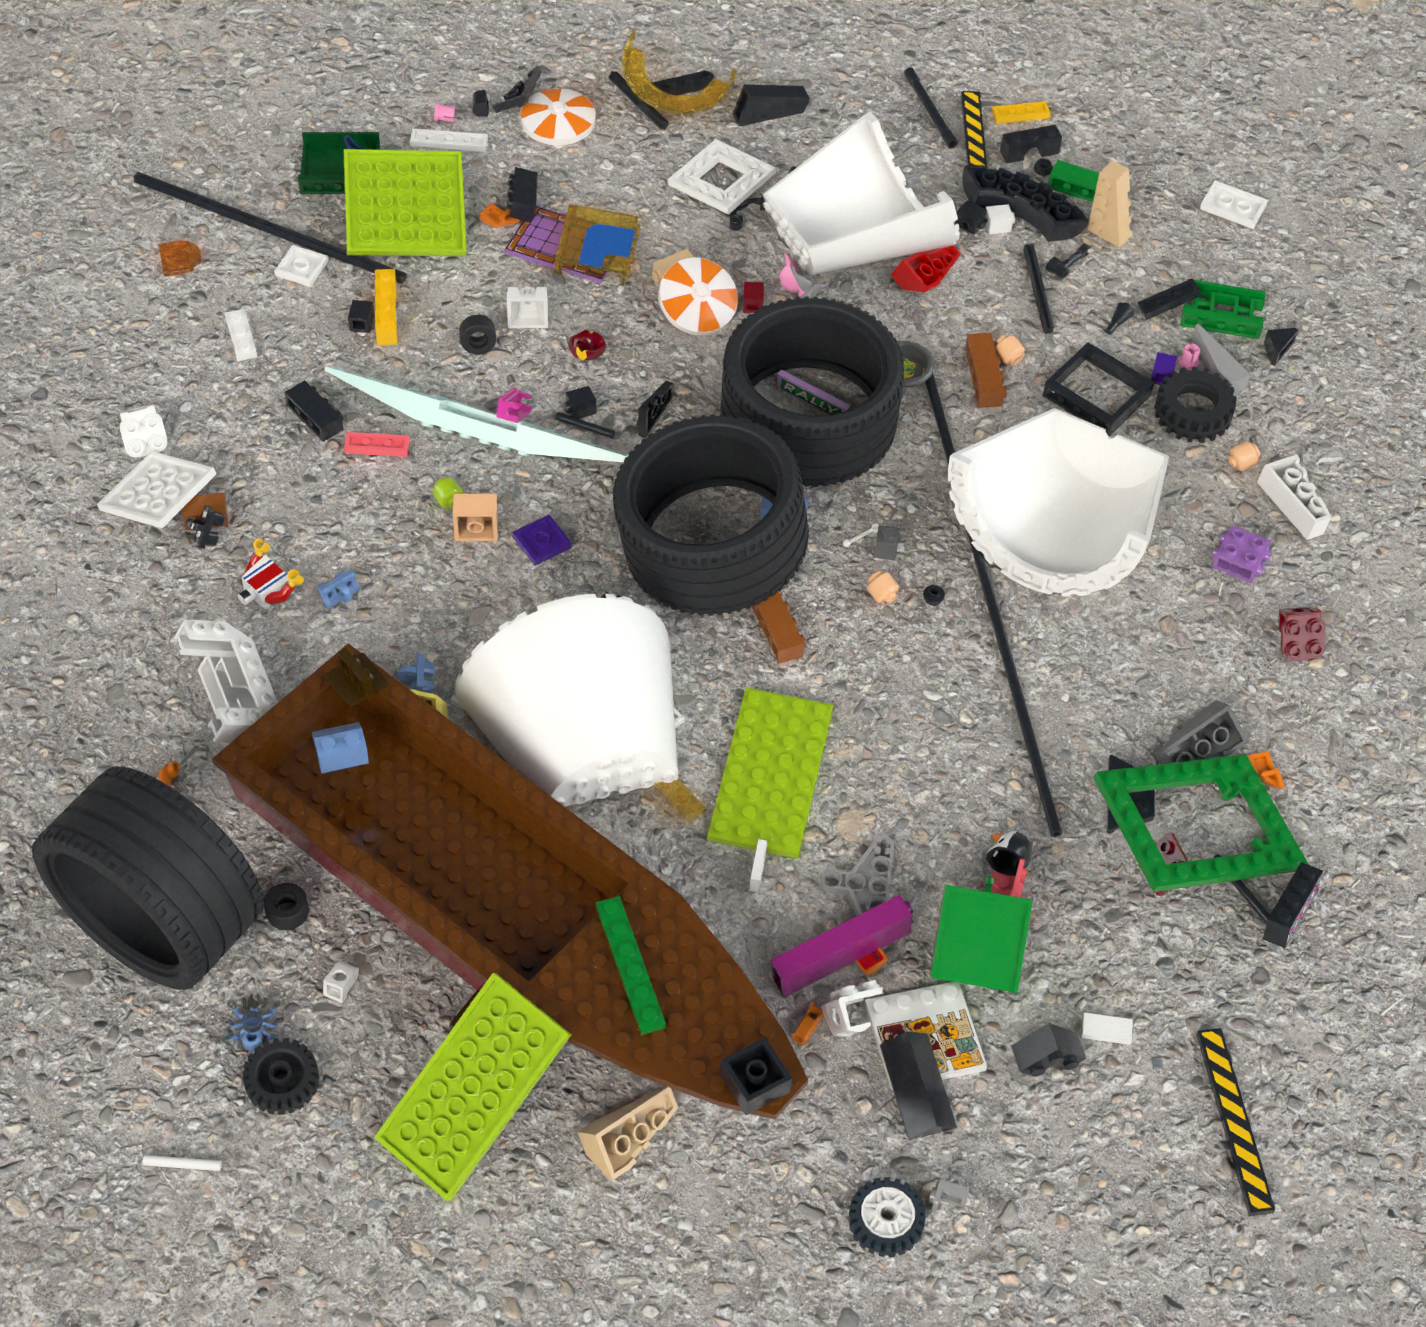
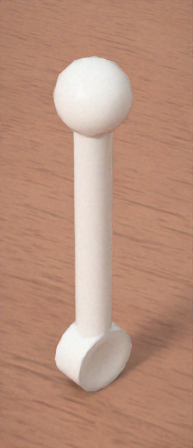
[843,524,879,547]

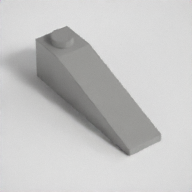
[1192,324,1251,395]

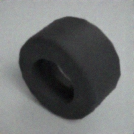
[459,314,497,355]
[264,883,309,930]

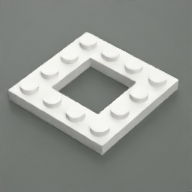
[668,139,776,214]

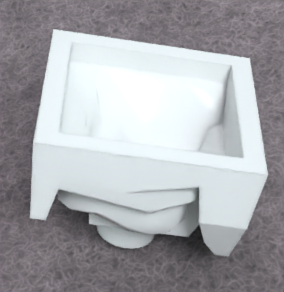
[507,287,548,328]

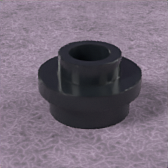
[1034,158,1053,176]
[923,585,945,606]

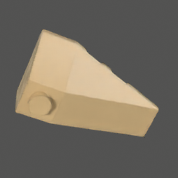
[578,1086,678,1180]

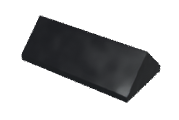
[880,1031,957,1140]

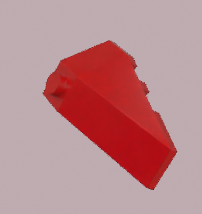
[890,245,961,292]

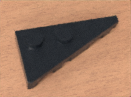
[493,66,542,113]

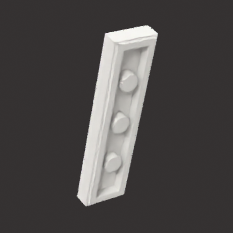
[410,129,488,152]

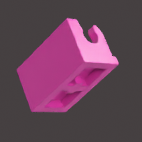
[496,387,532,423]

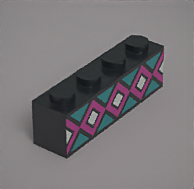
[1263,862,1323,948]

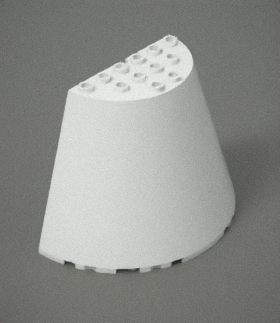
[763,111,960,275]
[948,408,1169,596]
[454,594,678,807]

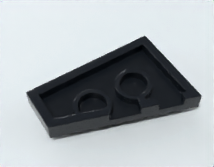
[637,381,673,438]

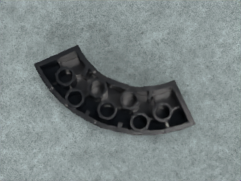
[962,165,1089,242]

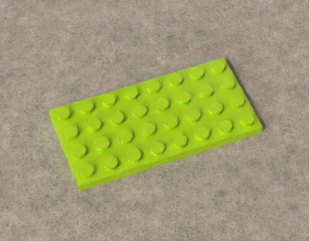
[707,687,834,859]
[374,973,572,1201]

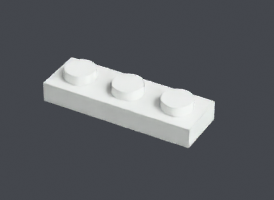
[225,309,257,361]

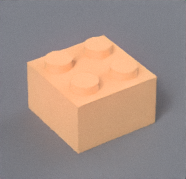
[453,493,499,541]

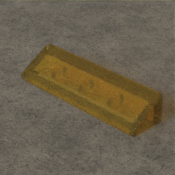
[652,779,707,825]

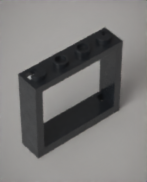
[1042,342,1154,437]

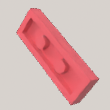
[344,432,410,457]

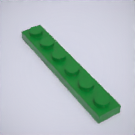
[596,896,666,1035]

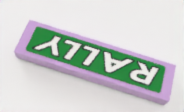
[776,370,851,415]

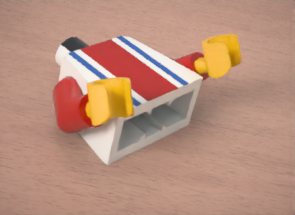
[238,538,304,607]

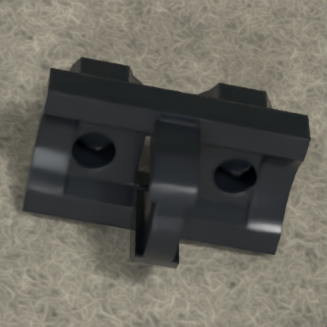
[185,505,225,549]

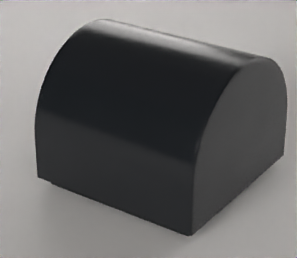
[472,90,489,117]

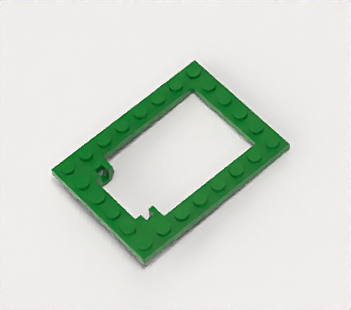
[1093,754,1309,892]

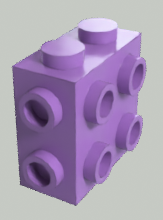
[1211,525,1272,583]

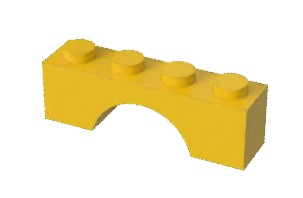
[375,269,398,345]

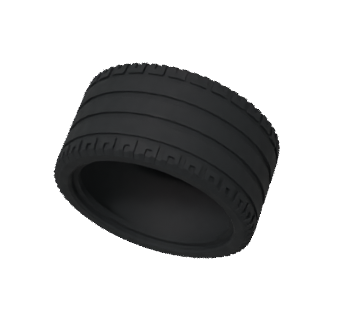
[720,296,904,487]
[613,414,809,616]
[32,766,264,990]

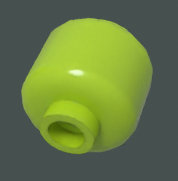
[432,478,464,509]

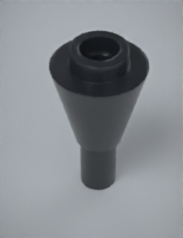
[1105,302,1134,335]

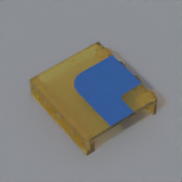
[554,204,641,285]

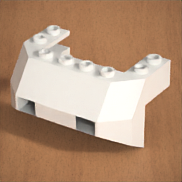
[174,619,278,745]

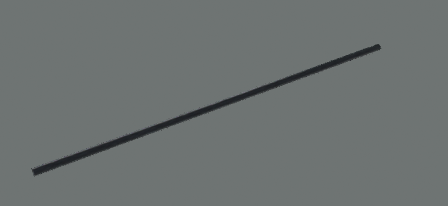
[925,373,1062,837]

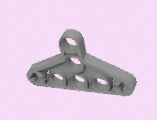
[821,836,894,916]

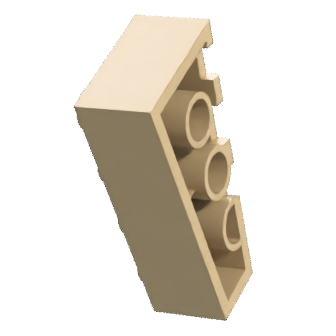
[1087,160,1132,248]

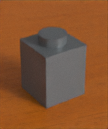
[874,525,900,561]

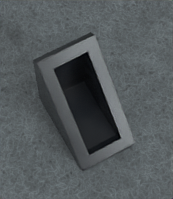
[1264,328,1298,366]

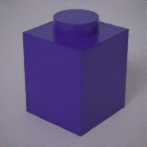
[1151,352,1177,385]

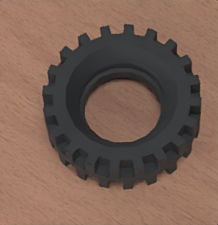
[1154,367,1237,443]

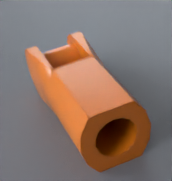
[791,1002,824,1046]

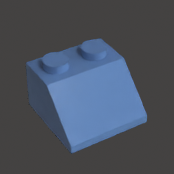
[312,722,369,773]

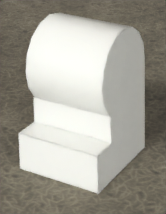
[323,960,359,1003]

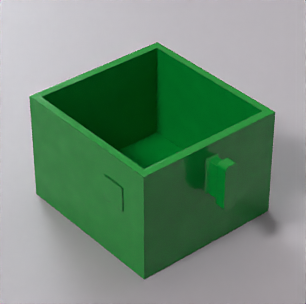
[929,877,1033,993]

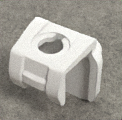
[119,404,167,458]
[822,980,884,1038]

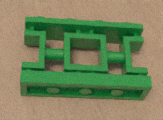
[1180,279,1266,339]

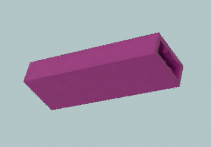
[771,895,913,998]

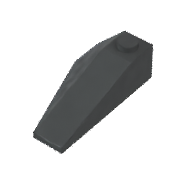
[1155,700,1249,764]

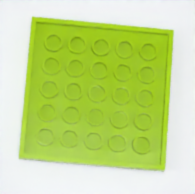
[344,149,467,256]

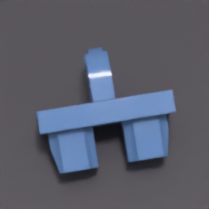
[317,570,360,609]
[398,653,435,694]

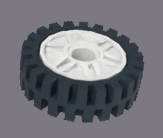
[849,1177,926,1257]

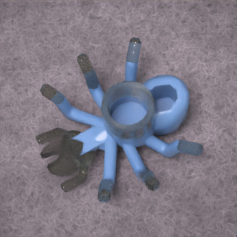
[222,993,284,1051]

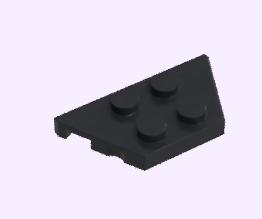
[1107,755,1155,834]

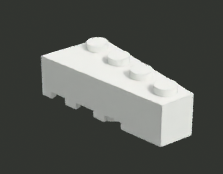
[1257,454,1331,540]

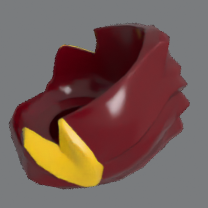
[568,329,606,361]

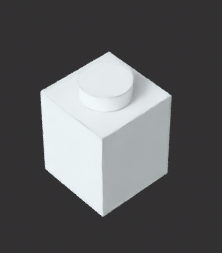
[985,204,1015,234]

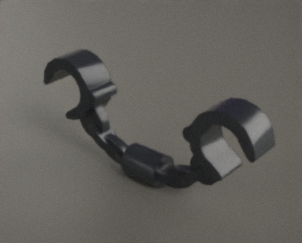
[729,196,766,231]

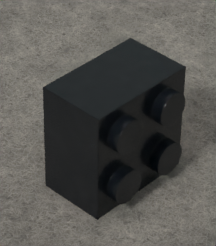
[719,1037,792,1115]

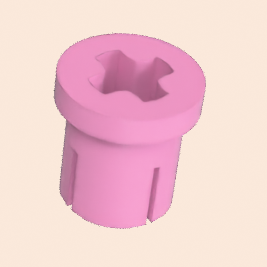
[434,102,455,122]
[1178,344,1200,371]

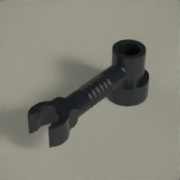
[1045,243,1091,279]

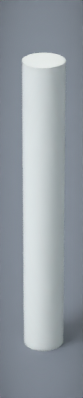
[143,1155,222,1171]

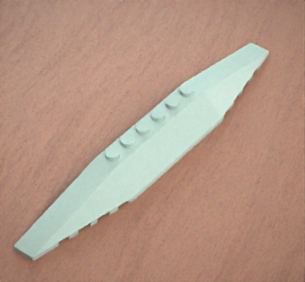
[325,366,629,462]

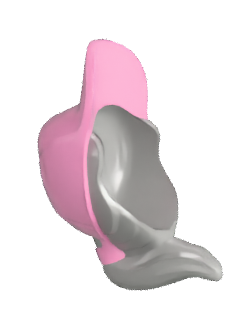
[779,253,826,298]

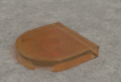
[158,241,201,277]

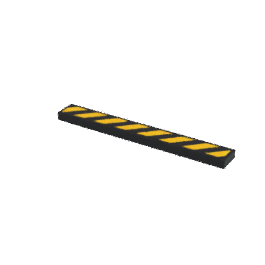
[961,91,987,166]
[1196,1028,1275,1217]

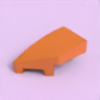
[479,203,521,228]
[1247,751,1285,789]

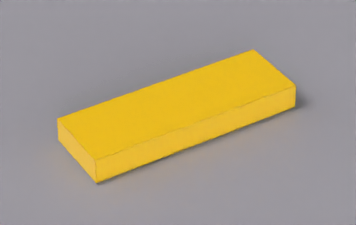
[991,101,1051,124]

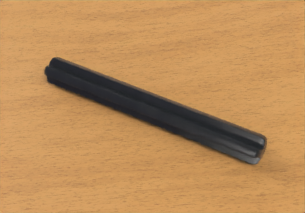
[608,71,669,130]

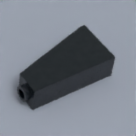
[732,84,810,126]

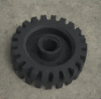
[243,1038,319,1115]

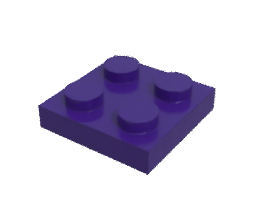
[512,515,572,566]

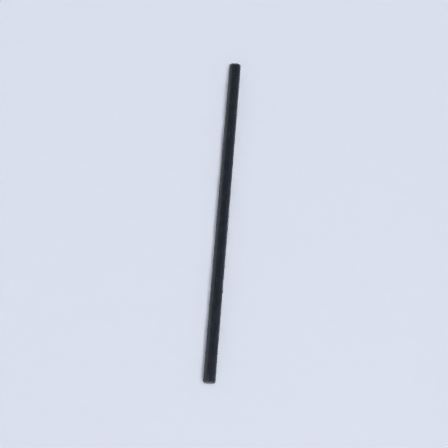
[133,172,407,284]

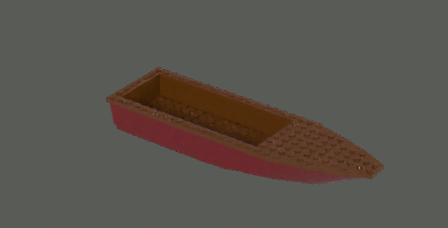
[212,643,808,1120]

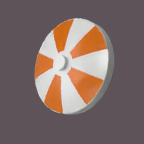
[520,88,596,145]
[658,258,738,335]

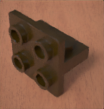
[324,647,388,708]

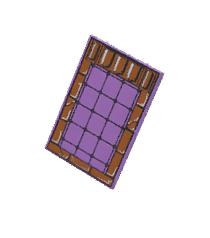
[504,205,618,283]

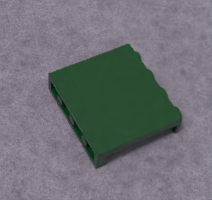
[298,132,380,194]

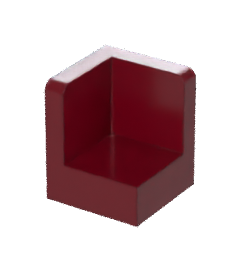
[743,281,764,313]

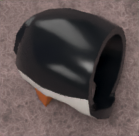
[986,831,1032,876]

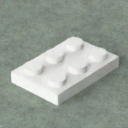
[1200,180,1268,229]

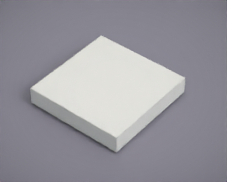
[274,245,329,287]

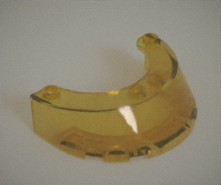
[622,30,737,115]

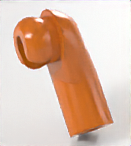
[158,761,180,787]

